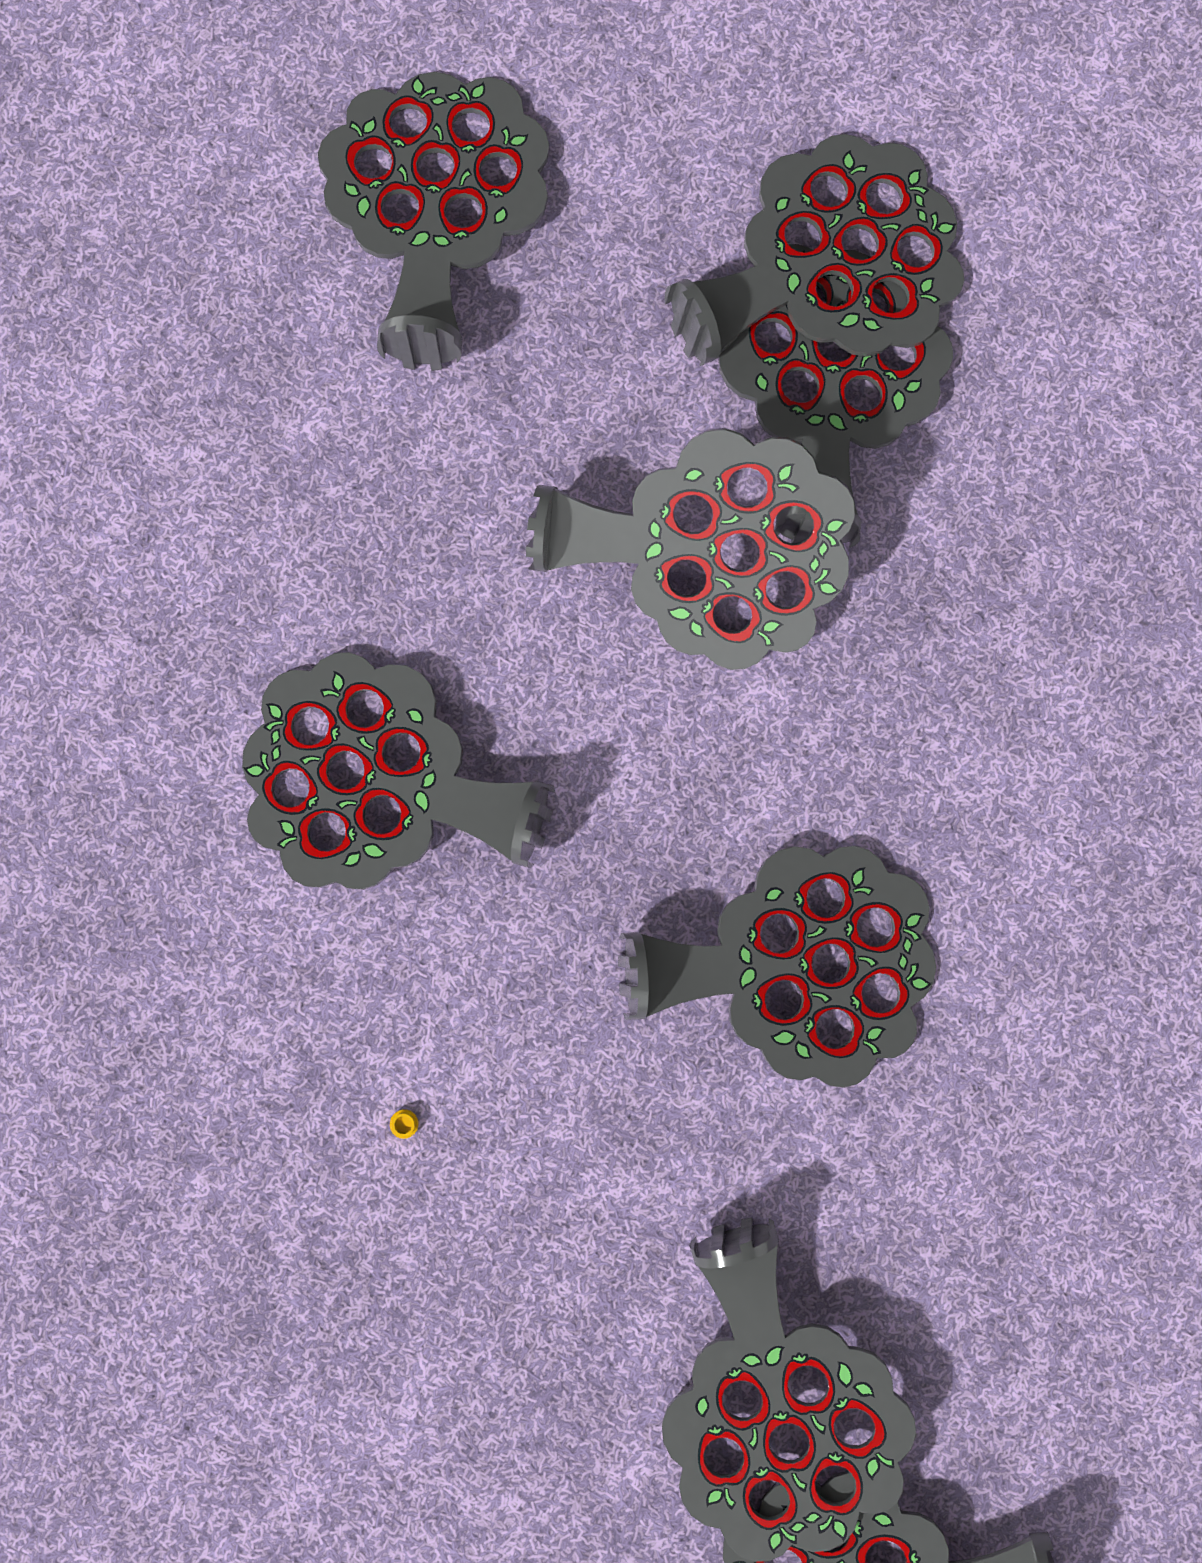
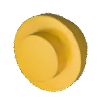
[390,1109,419,1139]

